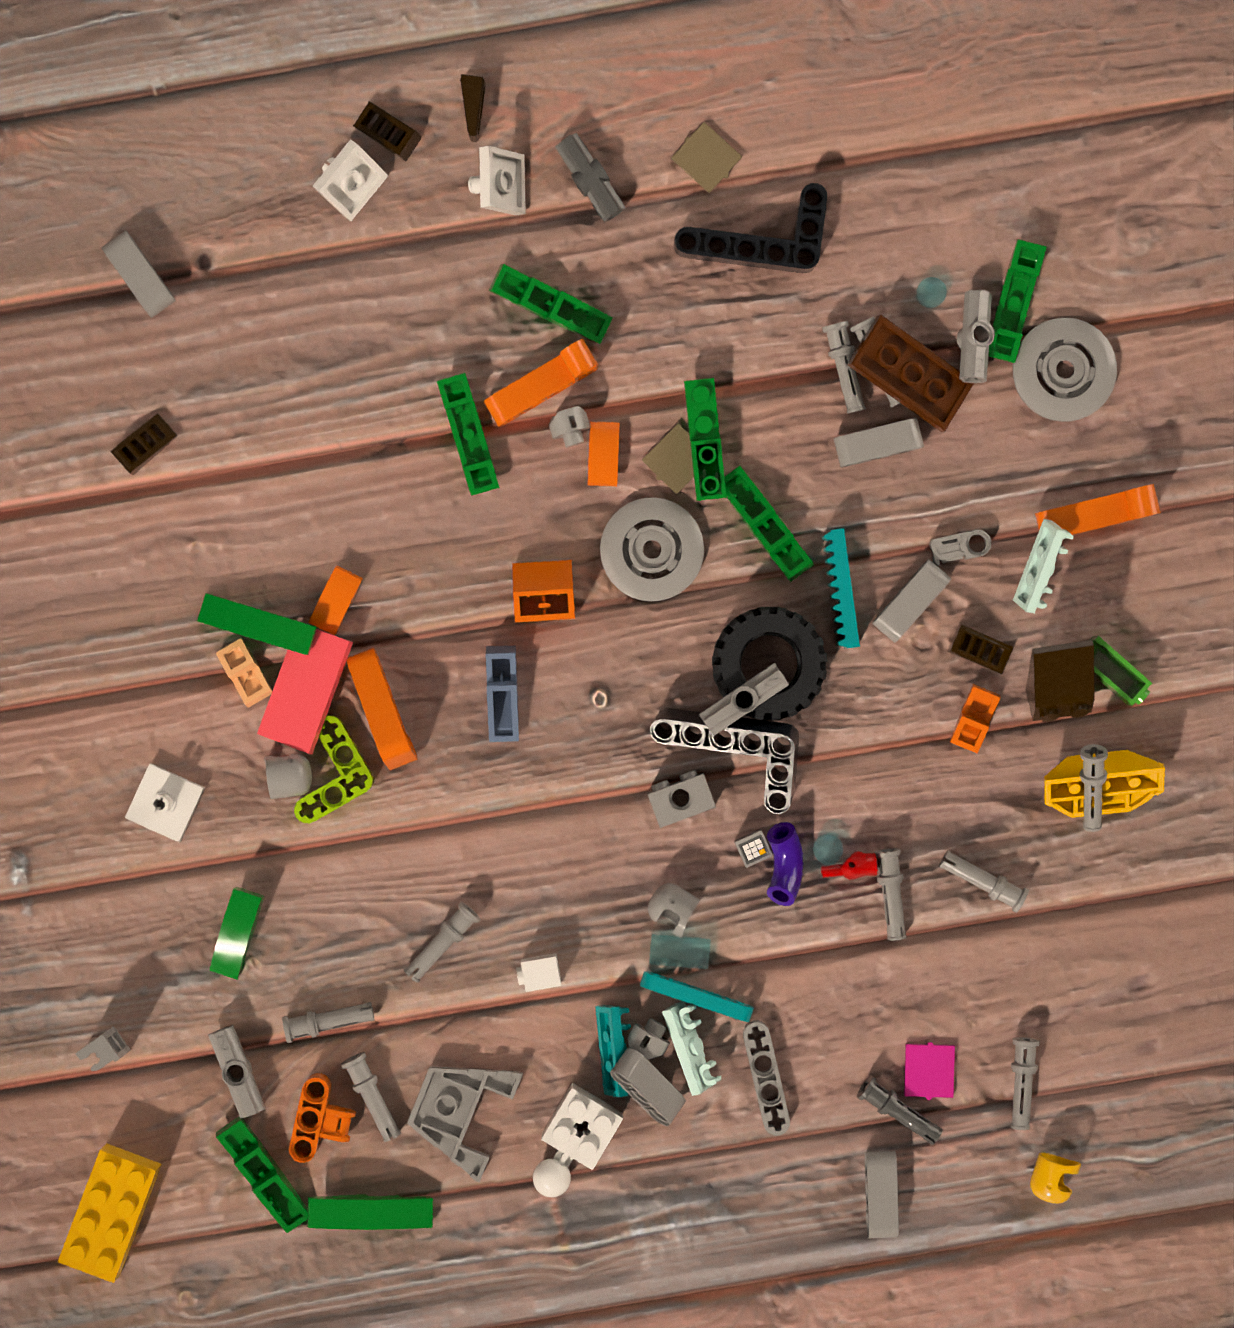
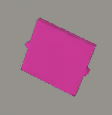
[904,1041,955,1100]

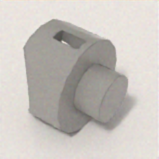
[549,406,591,448]
[628,1018,670,1059]

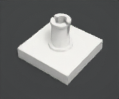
[313,139,388,221]
[468,146,526,215]
[125,763,205,842]

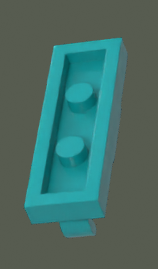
[595,1005,631,1097]

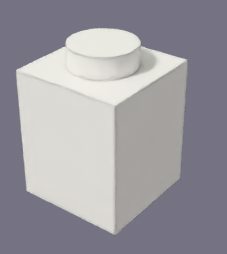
[516,953,562,992]

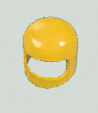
[1030,1152,1081,1204]

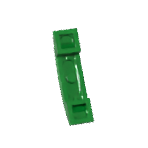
[988,239,1047,363]
[437,373,500,496]

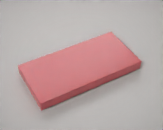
[257,629,353,754]

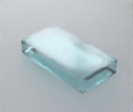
[649,934,711,969]

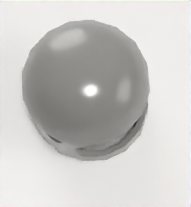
[264,754,312,799]
[648,883,700,938]

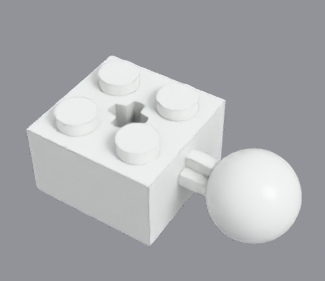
[533,1083,623,1197]

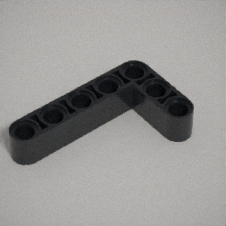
[674,183,827,273]
[650,708,799,814]

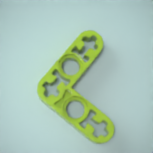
[294,715,374,824]

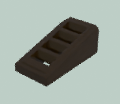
[460,74,486,142]
[353,101,421,161]
[111,413,178,475]
[947,624,1014,675]

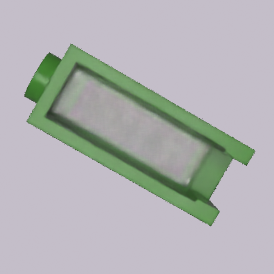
[1090,636,1152,706]

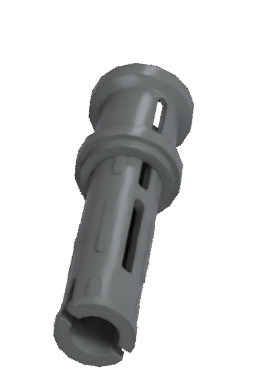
[857,1075,943,1145]

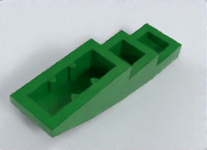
[488,264,613,344]
[725,466,814,582]
[197,593,317,655]
[216,1116,308,1233]
[308,1194,433,1230]

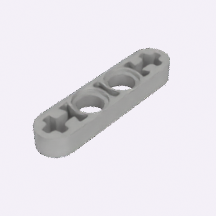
[743,1020,790,1136]

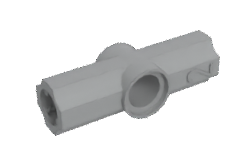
[957,290,995,384]
[699,663,789,736]
[208,1025,266,1119]

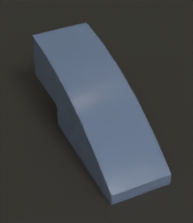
[486,645,519,742]

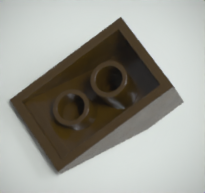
[1026,640,1095,722]

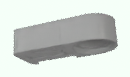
[929,530,991,566]

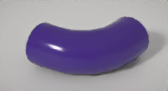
[767,822,804,906]

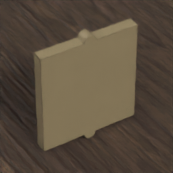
[671,122,742,194]
[642,423,693,495]

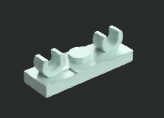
[1013,519,1074,614]
[662,1001,722,1096]

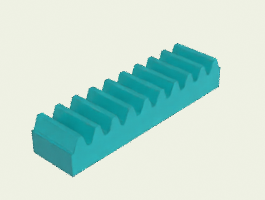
[822,528,860,649]

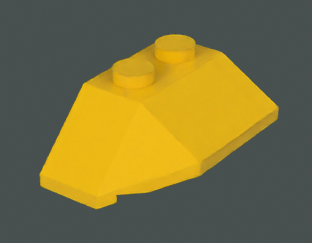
[1044,750,1165,818]

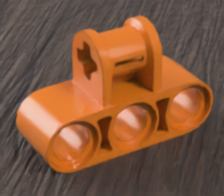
[289,1073,356,1163]

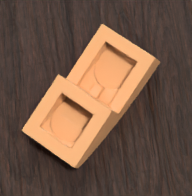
[216,638,273,708]

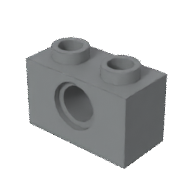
[647,770,716,828]

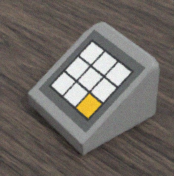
[734,829,773,868]

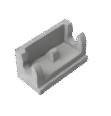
[75,1026,130,1071]

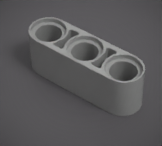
[101,230,176,318]
[834,418,924,468]
[872,559,951,643]
[610,1048,686,1126]
[865,1151,899,1238]

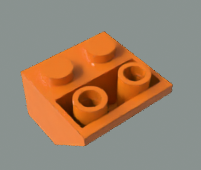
[512,560,575,623]

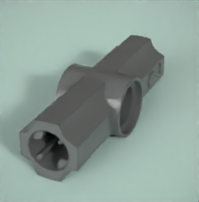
[555,133,626,223]

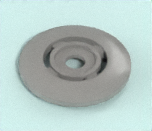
[1013,318,1117,422]
[600,497,704,601]

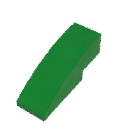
[209,887,265,980]

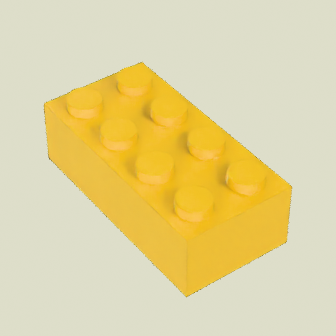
[58,1143,162,1283]

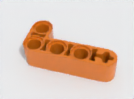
[484,339,598,427]
[1035,484,1161,535]
[346,647,418,770]

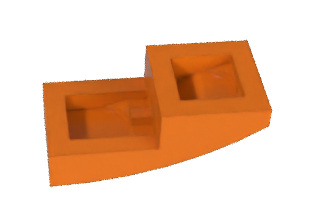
[588,421,620,487]
[308,565,363,635]
[950,684,1001,754]

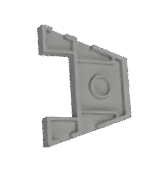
[407,1066,523,1183]

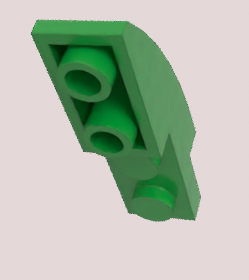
[684,378,726,501]

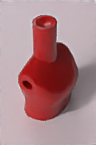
[821,851,878,880]

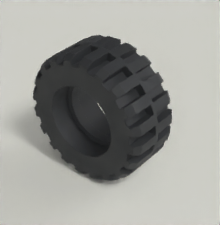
[712,606,828,721]

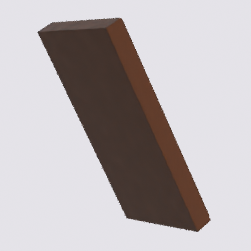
[847,315,974,432]

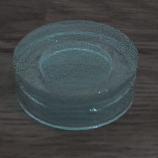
[916,277,947,308]
[813,834,843,864]

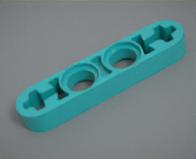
[640,971,754,1022]

